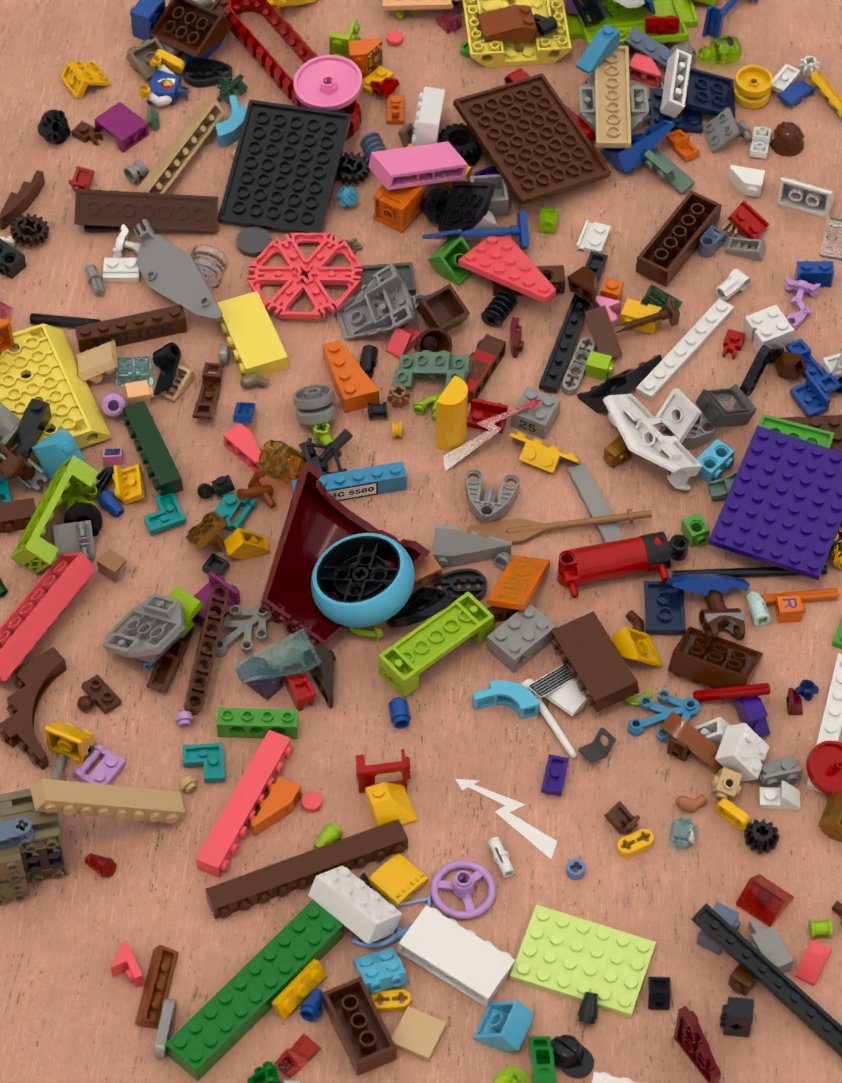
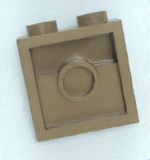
[126,37,165,82]

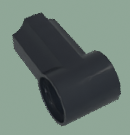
[533,14,558,37]

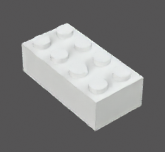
[412,86,445,146]
[308,865,402,944]

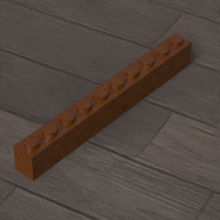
[205,819,408,919]

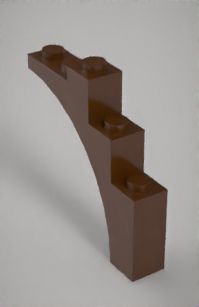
[0,647,67,770]

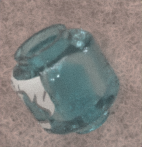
[669,816,697,849]

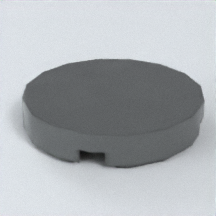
[236,226,272,257]

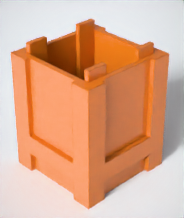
[373,185,426,234]

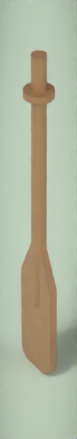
[467,509,652,544]

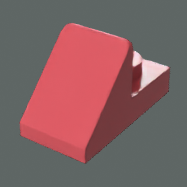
[386,324,421,359]
[795,940,832,986]
[111,941,144,988]

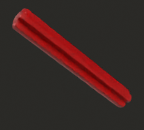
[693,683,771,702]

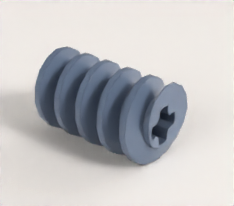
[360,132,387,162]

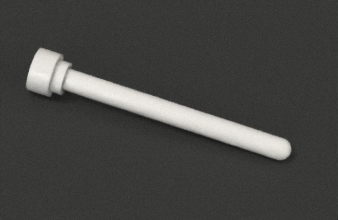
[521,679,577,758]

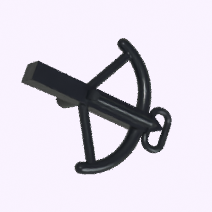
[306,429,353,474]

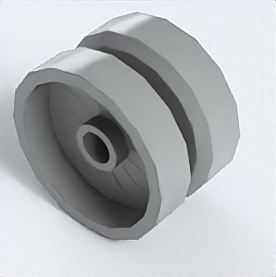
[293,384,337,425]

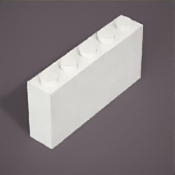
[398,905,515,1007]

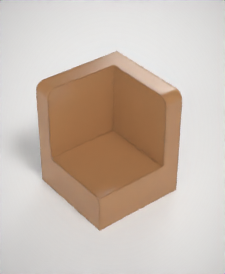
[97,549,127,583]

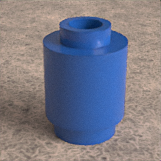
[388,697,411,728]

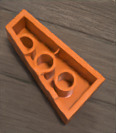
[322,340,380,413]

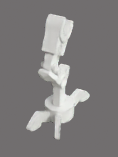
[113,224,141,258]

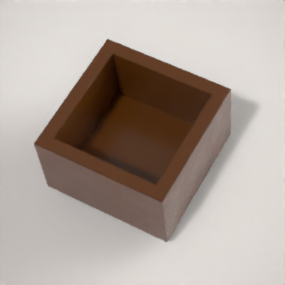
[416,284,470,332]

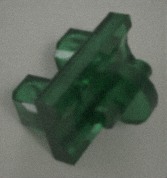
[217,74,248,104]

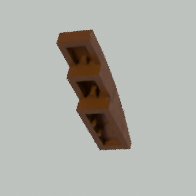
[0,170,45,230]
[147,627,194,693]

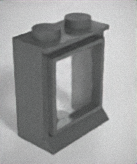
[695,384,757,428]

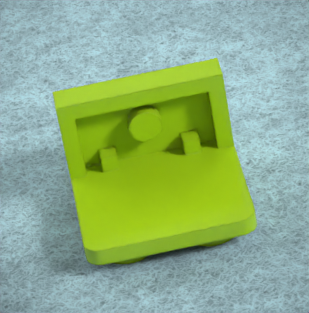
[329,18,360,59]

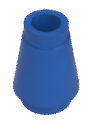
[97,490,124,518]
[300,988,323,1021]

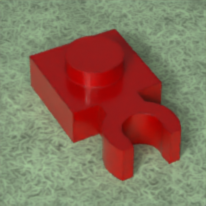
[722,329,746,360]

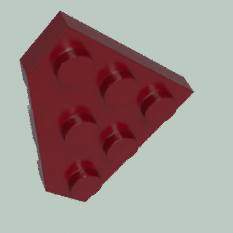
[674,1005,721,1083]

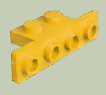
[509,431,581,474]

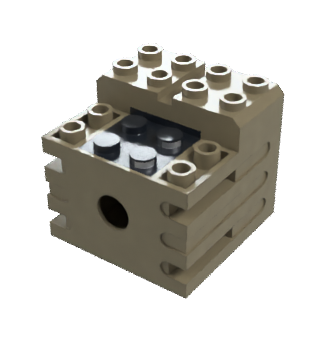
[0,788,69,905]

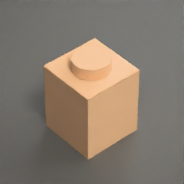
[125,380,154,406]

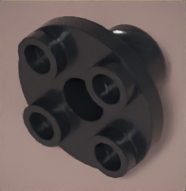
[38,110,71,145]
[420,188,449,224]
[64,502,103,537]

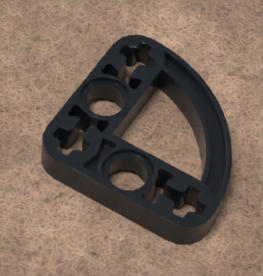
[386,587,453,627]

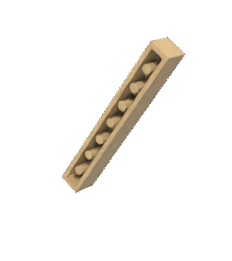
[135,100,225,194]
[30,778,185,824]

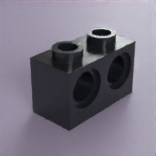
[0,239,27,279]

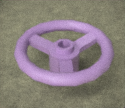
[430,860,496,920]

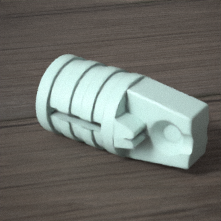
[747,591,771,626]

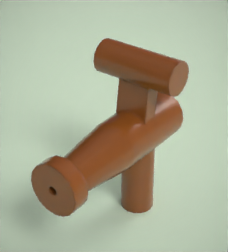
[237,471,276,509]

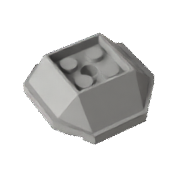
[578,79,649,134]
[102,594,185,664]

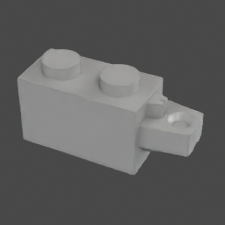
[748,919,793,973]

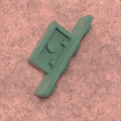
[643,148,695,194]

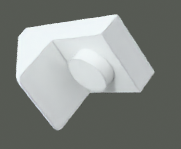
[759,780,801,810]

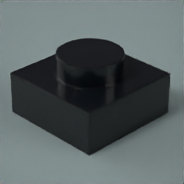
[202,553,229,576]

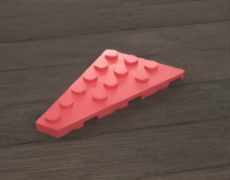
[458,235,556,304]

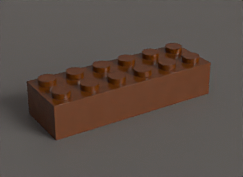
[636,190,722,286]

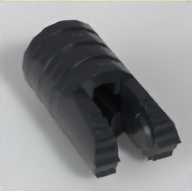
[360,345,378,379]

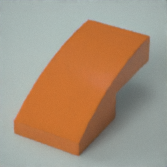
[665,129,700,162]

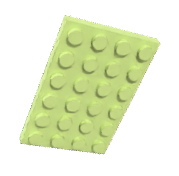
[510,904,656,1018]

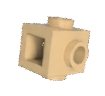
[710,767,742,800]

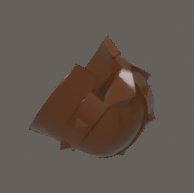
[770,122,804,157]
[414,327,452,353]

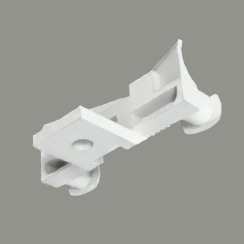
[603,388,702,491]

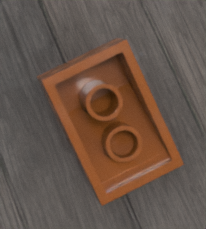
[477,5,537,44]

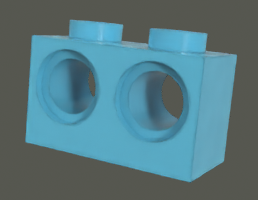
[697,439,735,483]

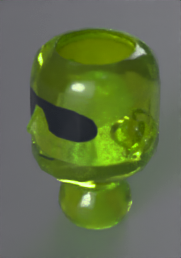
[699,35,742,65]

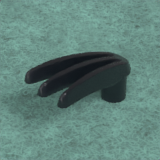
[93,466,114,495]

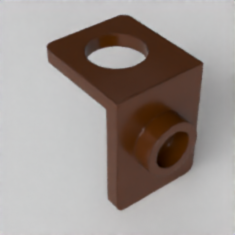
[667,738,691,762]

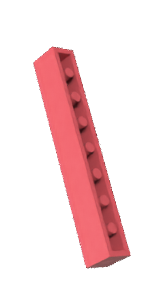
[196,730,293,878]

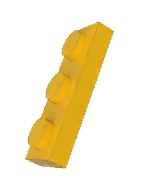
[271,959,327,1020]

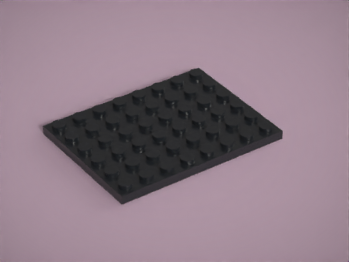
[218,99,351,233]

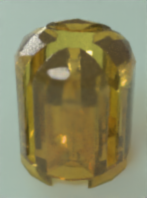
[256,440,307,487]

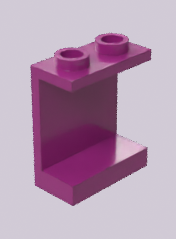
[94,102,149,153]
[192,571,240,632]

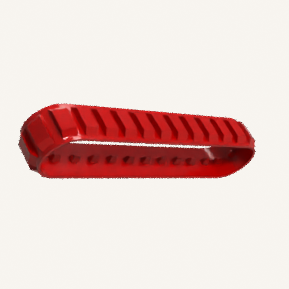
[225,0,361,139]

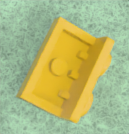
[112,464,145,505]

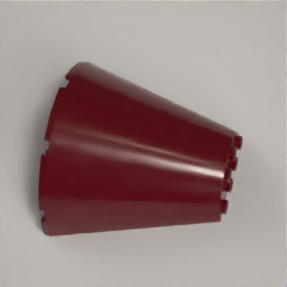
[260,461,430,646]

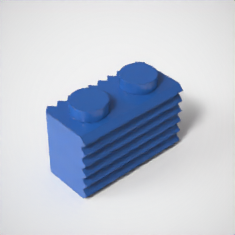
[795,261,834,288]

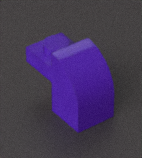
[734,696,770,738]

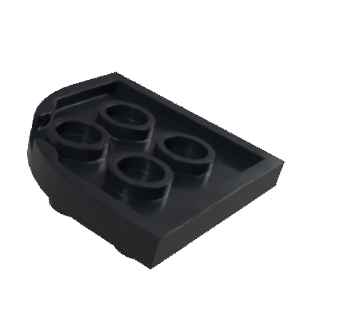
[437,182,496,232]

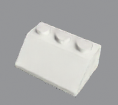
[777,177,835,218]

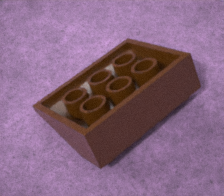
[149,0,233,59]
[668,626,763,689]

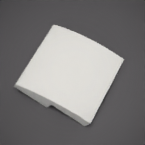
[544,678,586,717]

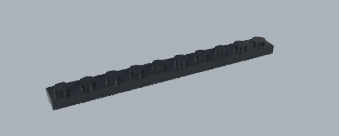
[539,251,608,393]
[691,903,842,1057]

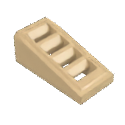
[159,365,195,403]

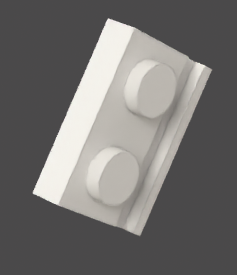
[576,220,611,254]
[103,258,140,282]

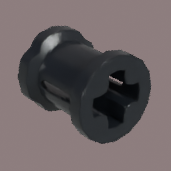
[368,402,387,419]

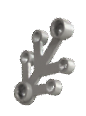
[215,605,271,657]

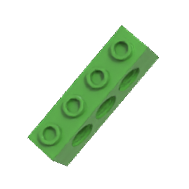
[217,707,299,739]

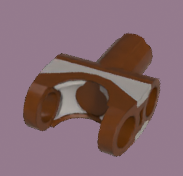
[699,590,745,641]

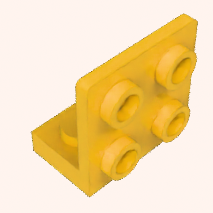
[60,61,110,99]

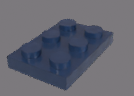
[644,581,686,634]

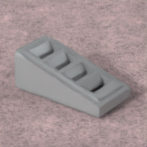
[725,237,766,261]

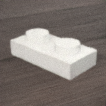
[771,64,801,94]

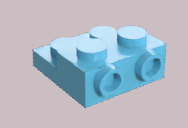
[353,947,407,994]

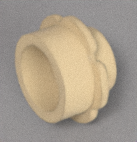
[179,775,198,794]

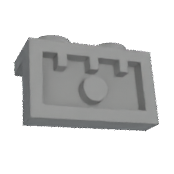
[758,756,802,787]

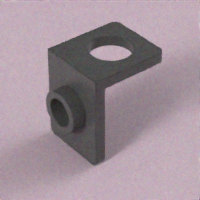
[578,727,616,763]

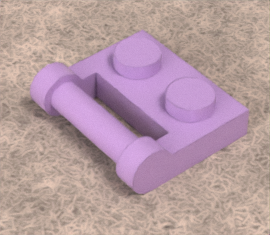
[73,743,126,785]

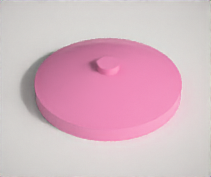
[293,55,363,111]

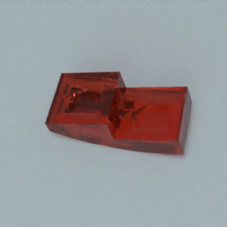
[274,1033,321,1079]

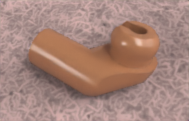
[676,794,707,812]

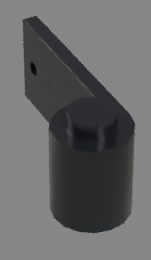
[153,342,181,396]

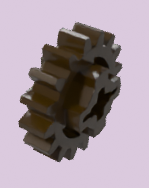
[10,213,49,247]

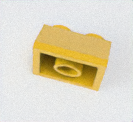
[45,721,95,764]

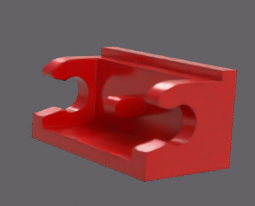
[283,663,316,712]

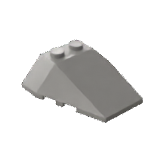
[336,263,417,341]

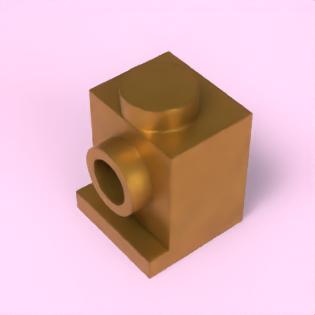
[603,436,633,468]

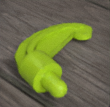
[625,689,652,706]

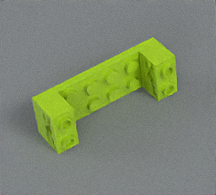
[10,455,99,574]
[378,591,494,698]

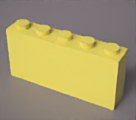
[216,291,288,376]

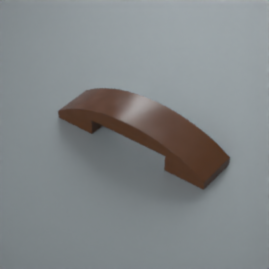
[193,362,224,420]

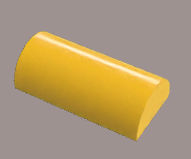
[436,376,468,451]

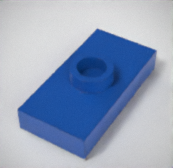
[233,402,255,423]

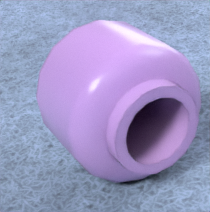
[102,392,126,417]

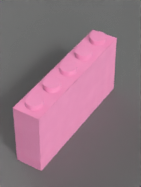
[369,141,468,190]

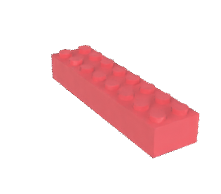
[0,552,96,681]

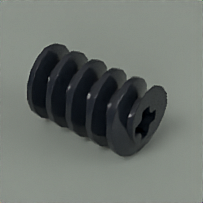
[481,288,518,326]

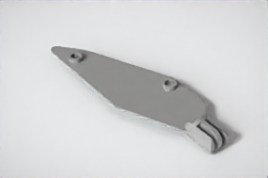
[133,219,222,320]

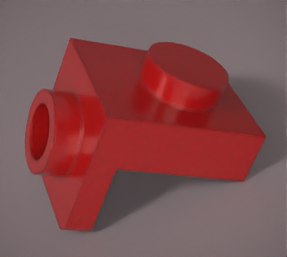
[369,77,400,97]
[68,166,95,191]

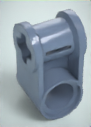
[698,224,728,258]
[0,817,34,850]

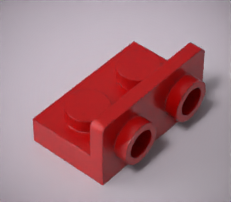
[645,15,679,33]
[467,398,508,434]

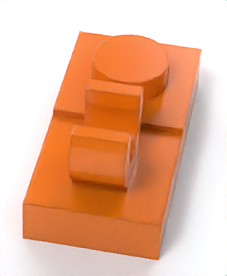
[387,95,404,125]

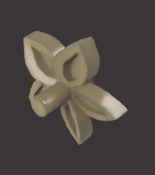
[343,238,363,254]

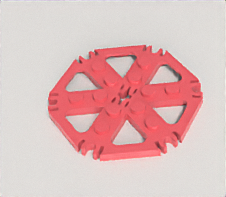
[247,233,363,319]

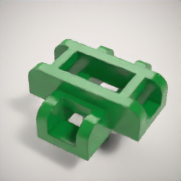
[247,1061,281,1083]

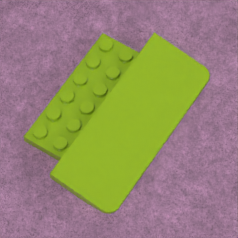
[564,0,698,47]

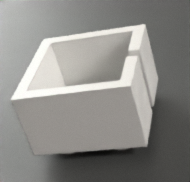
[743,305,795,352]
[715,723,769,782]

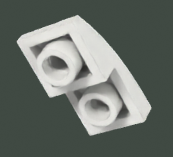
[749,126,772,159]

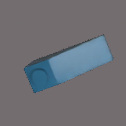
[576,24,620,75]

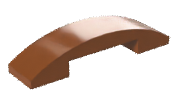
[661,711,723,772]

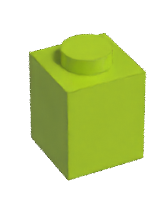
[585,351,614,381]

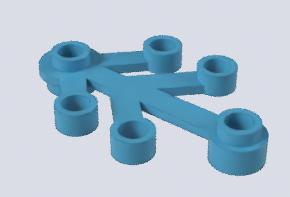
[627,690,700,742]

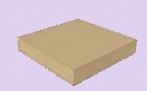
[392,1006,447,1061]

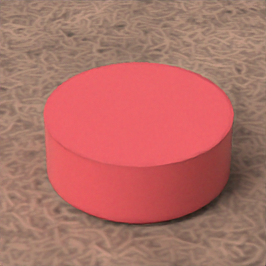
[386,30,403,46]
[302,791,322,813]

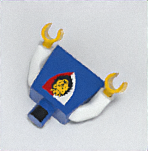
[139,54,189,107]

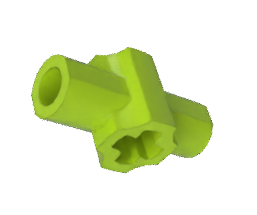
[310,422,334,445]

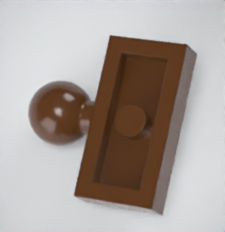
[77,675,121,714]

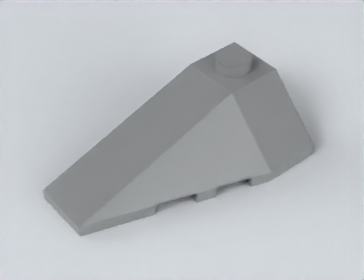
[433,525,512,567]

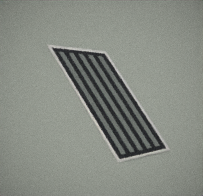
[528,663,575,698]

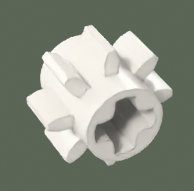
[799,56,820,77]

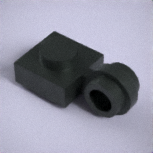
[197,475,235,499]

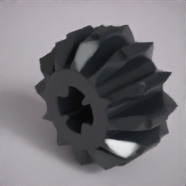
[744,819,779,854]

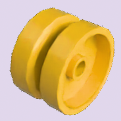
[734,65,773,109]

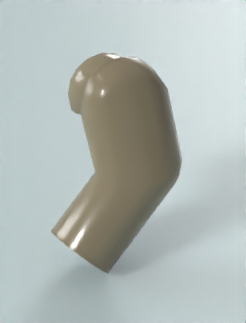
[240,373,269,388]

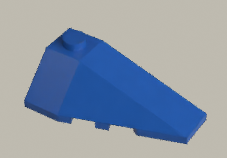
[602,120,675,173]

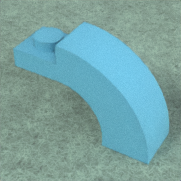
[215,95,246,148]
[472,680,540,720]

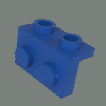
[789,375,830,417]

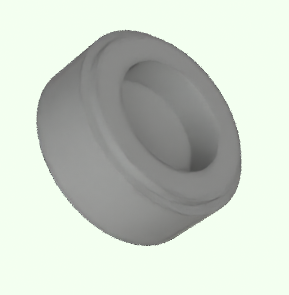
[219,345,229,364]

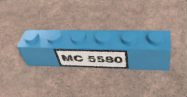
[291,461,407,501]

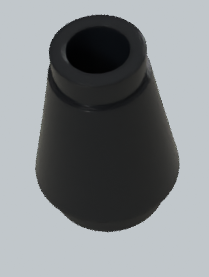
[577,992,598,1024]

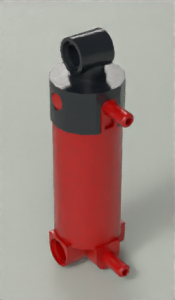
[557,531,689,598]

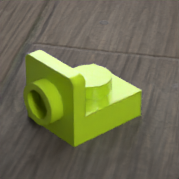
[539,207,559,233]

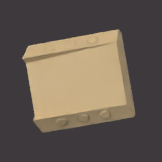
[75,340,118,384]

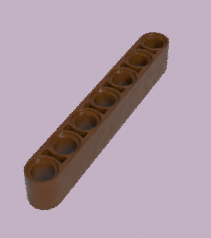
[184,584,229,715]

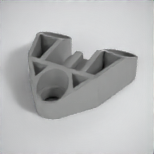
[659,406,716,450]
[465,470,520,522]

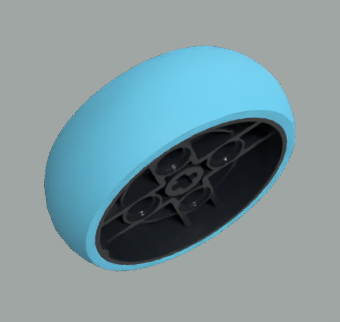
[311,533,415,628]

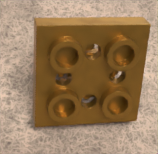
[186,511,228,551]

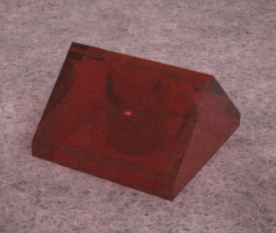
[736,874,794,927]

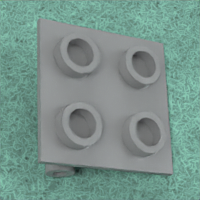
[52,520,96,560]

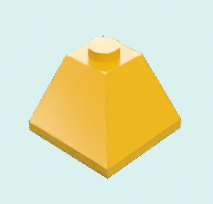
[611,626,663,668]
[365,782,418,826]

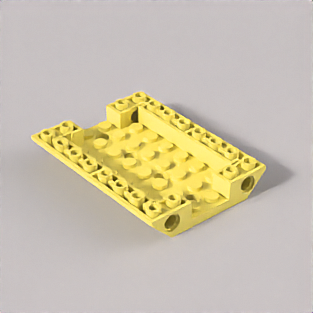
[462,0,572,68]
[0,323,111,463]

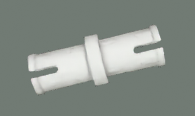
[488,837,516,878]

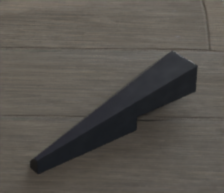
[577,354,662,413]

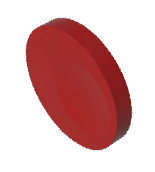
[806,740,842,796]

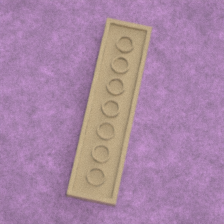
[594,46,631,148]

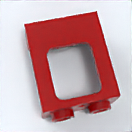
[356,749,411,793]

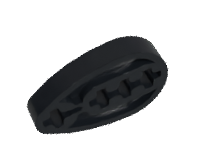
[183,58,233,88]
[431,568,487,602]

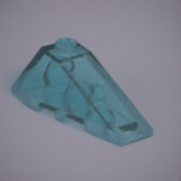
[233,628,322,683]

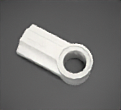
[715,268,751,300]

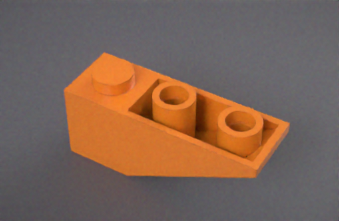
[250,777,302,836]

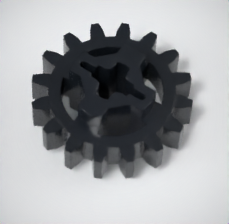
[336,151,370,185]

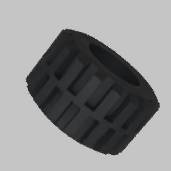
[438,123,481,166]

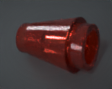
[85,853,117,878]

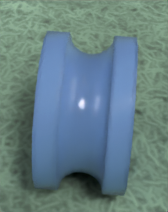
[566,859,585,880]

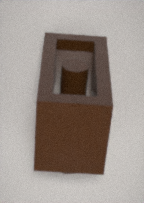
[567,266,598,305]

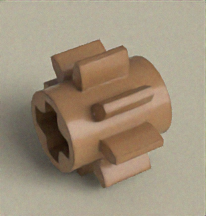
[387,385,410,408]

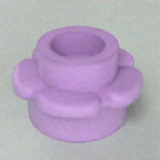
[175,711,194,727]

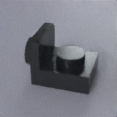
[648,977,670,1010]

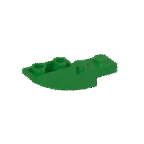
[528,1036,556,1083]

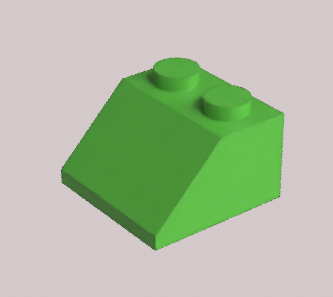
[427,235,472,286]

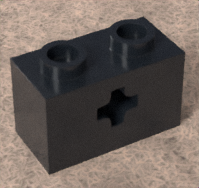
[720,997,754,1038]

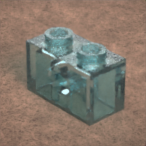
[115,356,154,386]

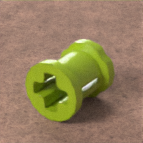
[808,918,833,938]

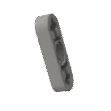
[154,998,177,1058]

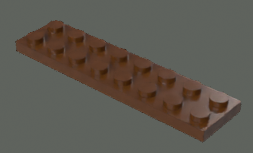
[74,189,218,233]

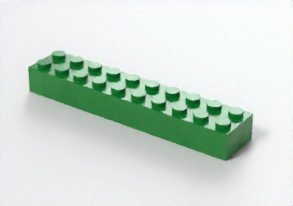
[165,900,344,1081]

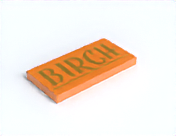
[487,555,550,611]

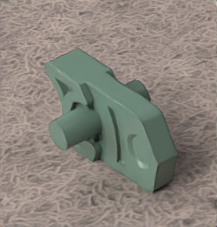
[146,106,160,130]

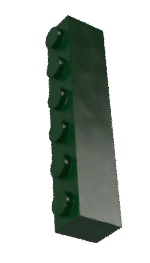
[122,401,183,496]

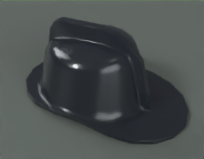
[551,1035,594,1078]

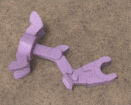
[784,276,821,330]

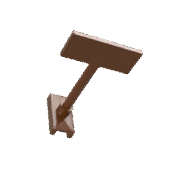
[584,297,680,359]

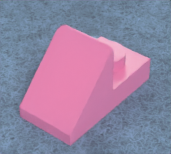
[593,295,621,326]

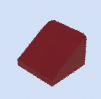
[786,688,803,715]

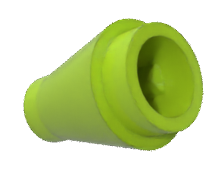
[313,822,343,848]

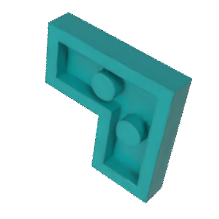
[143,493,186,535]
[182,743,225,783]

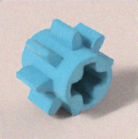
[337,185,358,208]

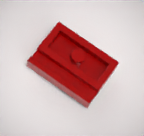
[727,200,770,239]

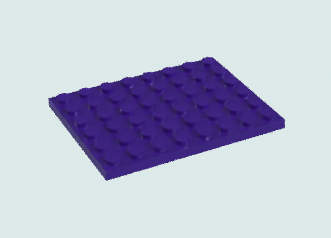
[708,426,842,580]

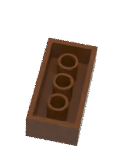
[322,977,397,1076]

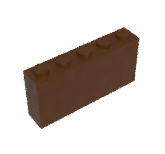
[550,611,639,712]

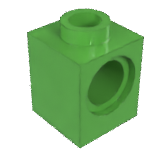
[681,513,710,547]

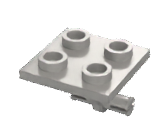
[702,107,752,153]

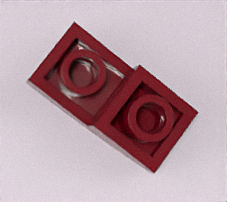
[510,317,524,358]

